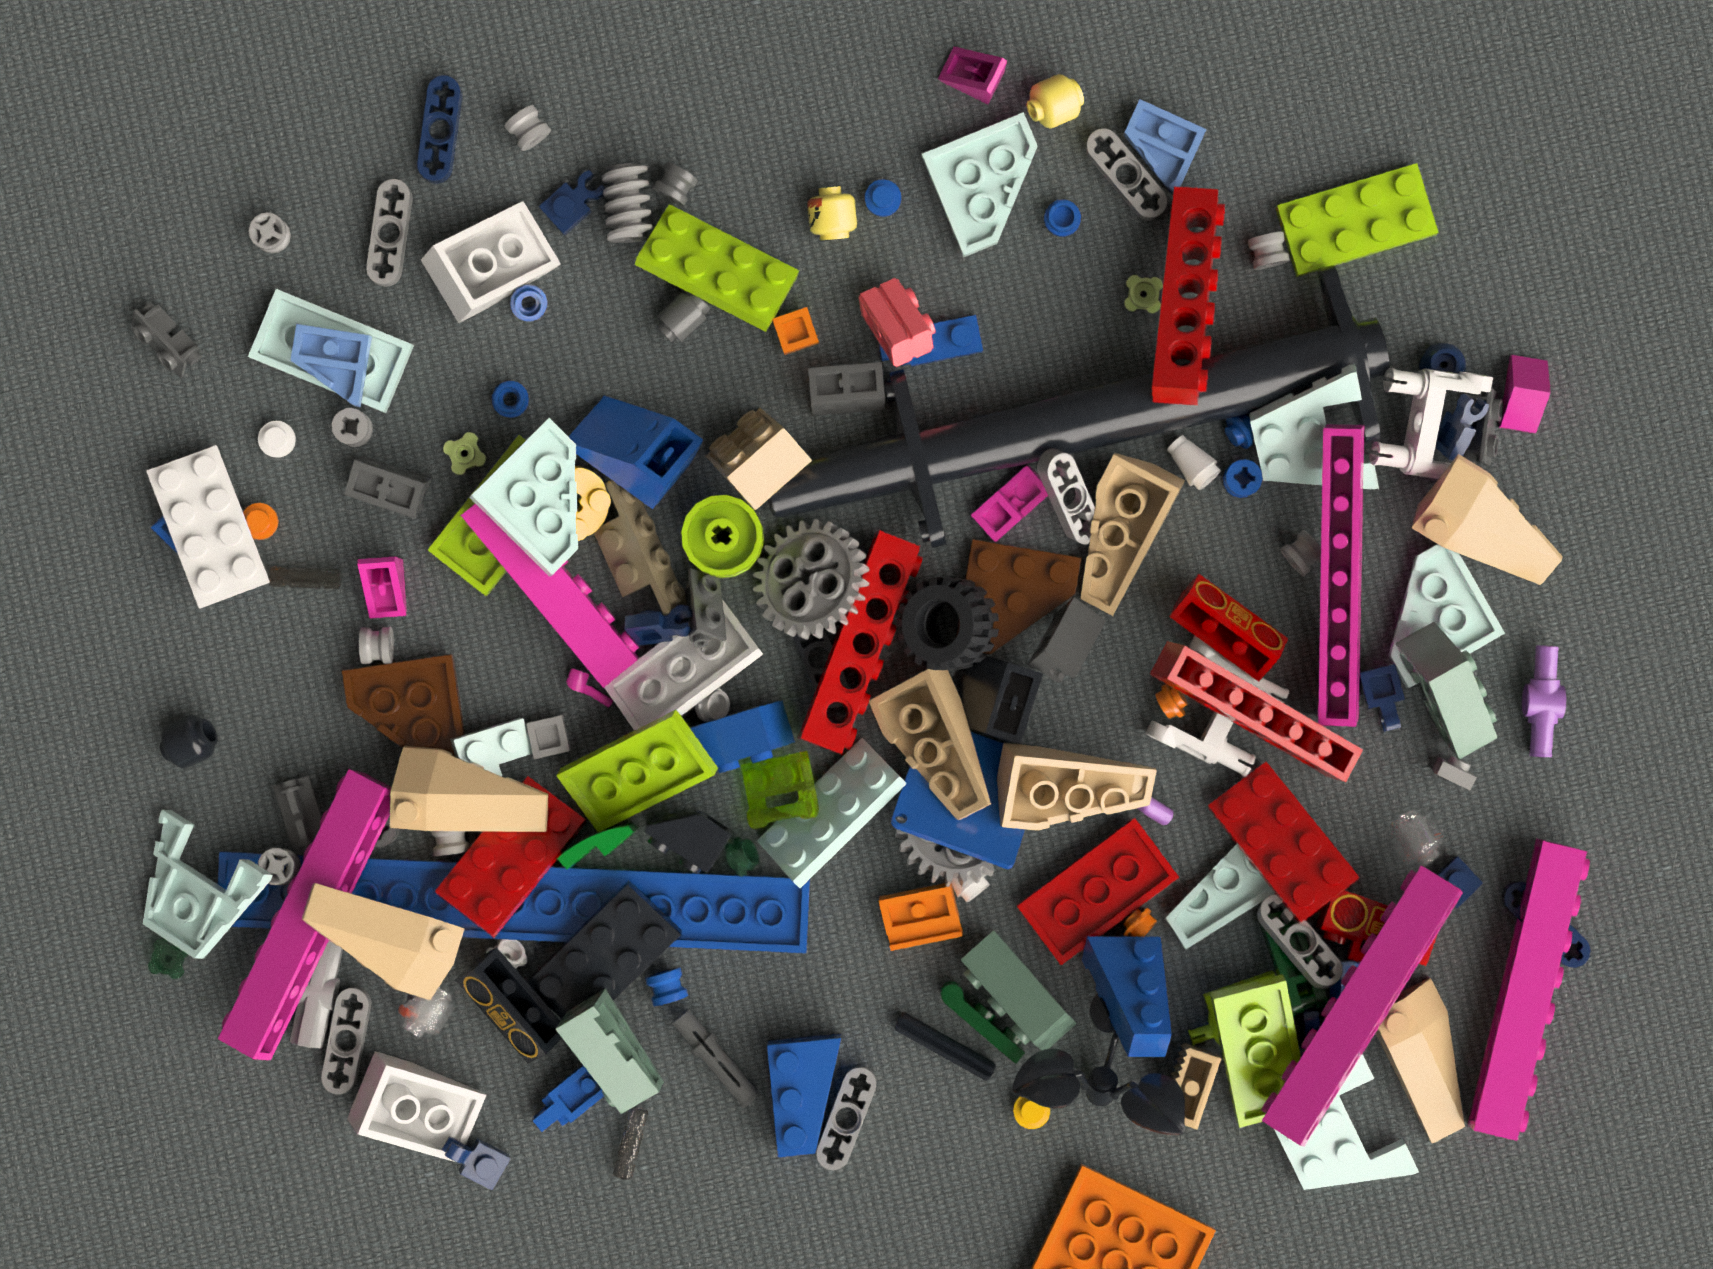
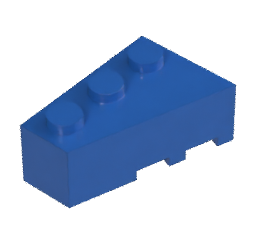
[690,700,795,774]
[767,1033,841,1157]

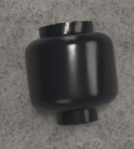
[160,714,218,768]

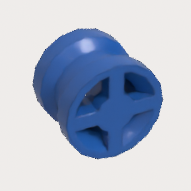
[1222,459,1263,498]
[645,967,688,1006]

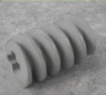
[602,163,652,243]

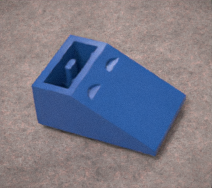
[568,396,703,509]

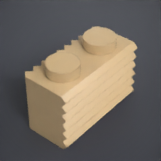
[1171,1043,1221,1129]

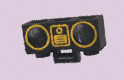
[455,947,562,1064]

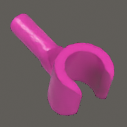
[566,668,613,708]

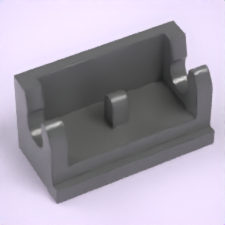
[808,362,885,416]
[344,455,433,518]
[1028,597,1106,683]

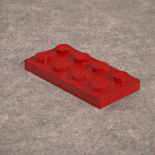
[1208,761,1360,924]
[435,776,586,938]
[1016,818,1179,965]

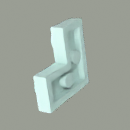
[450,717,533,777]

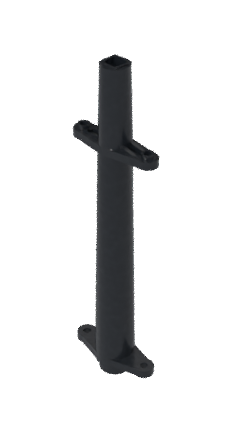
[768,265,1390,548]

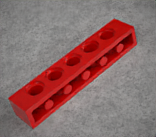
[1152,186,1225,406]
[797,530,923,754]
[1150,641,1363,783]

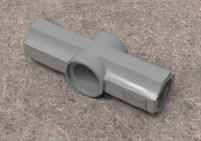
[290,941,343,1048]

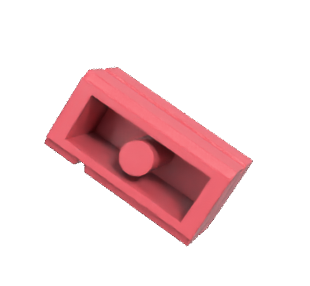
[858,278,936,367]

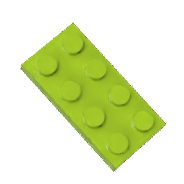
[1275,163,1439,277]
[635,204,799,332]
[428,435,526,596]
[556,709,718,833]
[1210,974,1301,1128]

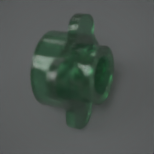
[725,837,759,877]
[148,938,188,979]

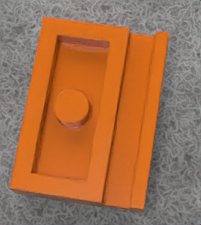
[878,883,963,951]

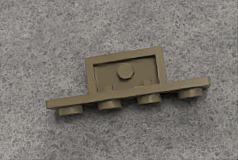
[594,480,687,616]

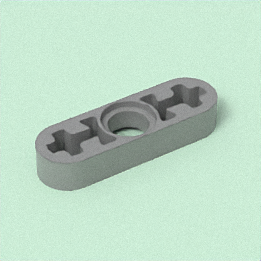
[1086,129,1167,221]
[366,179,413,287]
[1037,449,1095,544]
[1257,895,1342,989]
[321,986,372,1094]
[817,1065,876,1170]

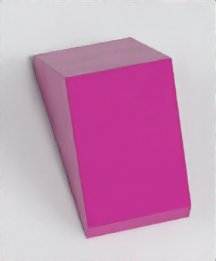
[938,47,1007,105]
[1499,355,1551,433]
[357,557,407,618]

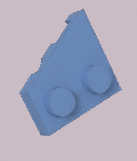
[1123,99,1206,194]
[291,324,372,407]

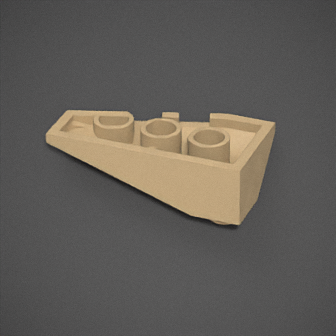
[1080,453,1185,616]
[1412,454,1563,585]
[869,669,991,820]
[997,743,1156,830]
[390,746,548,832]
[301,883,464,1000]
[1375,978,1465,1143]

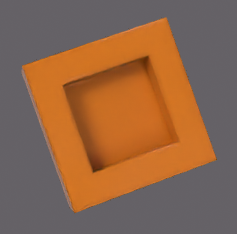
[773,307,819,355]

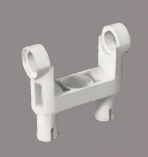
[1369,368,1493,479]
[1145,636,1289,777]

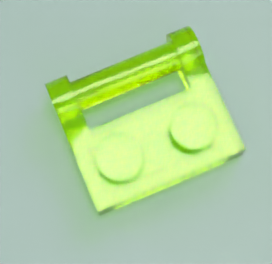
[741,751,819,829]

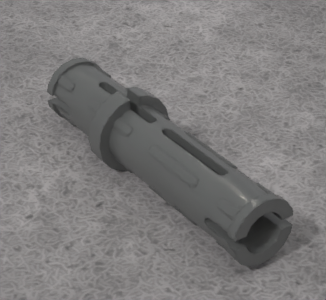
[671,1009,760,1108]

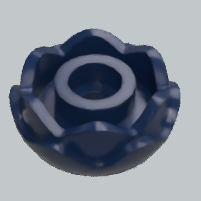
[1419,343,1466,374]

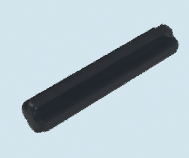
[894,1013,996,1081]

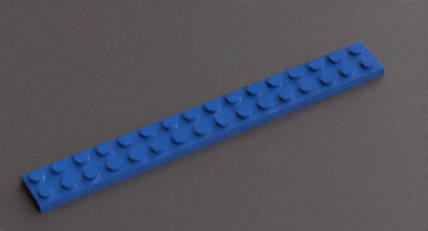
[218,851,810,953]

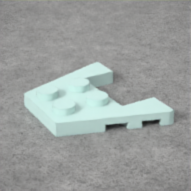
[1250,364,1379,489]
[143,809,273,959]
[1274,1054,1419,1190]

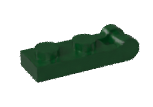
[1258,911,1328,1017]
[940,981,1025,1064]

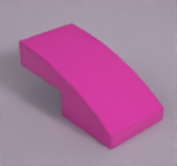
[971,464,1048,542]

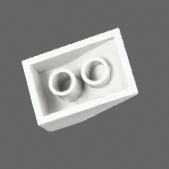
[421,201,561,323]
[347,1051,486,1162]

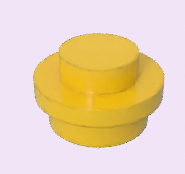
[1013,1096,1050,1129]

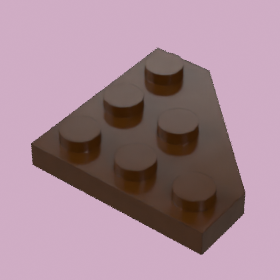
[955,540,1081,655]
[342,654,465,757]

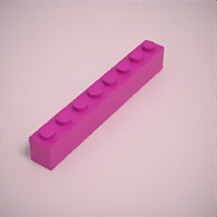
[1318,424,1364,727]
[218,769,392,1060]
[1468,838,1590,1141]
[1261,866,1463,1147]

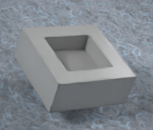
[526,715,571,759]
[1432,755,1477,790]

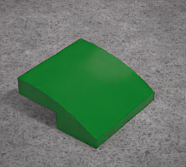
[557,823,639,870]

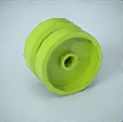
[681,495,764,578]

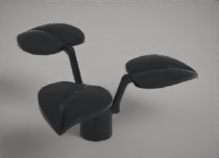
[1012,993,1185,1135]

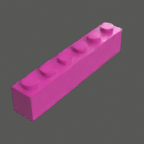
[461,504,639,688]

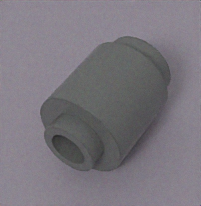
[656,292,711,343]

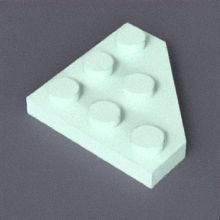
[922,112,1037,258]
[469,418,578,577]
[1388,544,1505,688]

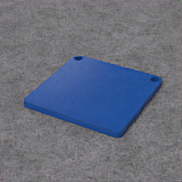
[891,732,1025,869]

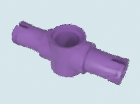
[1522,645,1566,757]

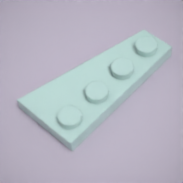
[1166,844,1275,950]

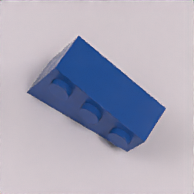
[1082,937,1172,1057]

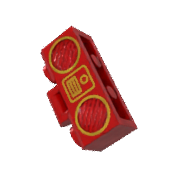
[1169,573,1288,682]
[1315,890,1438,966]

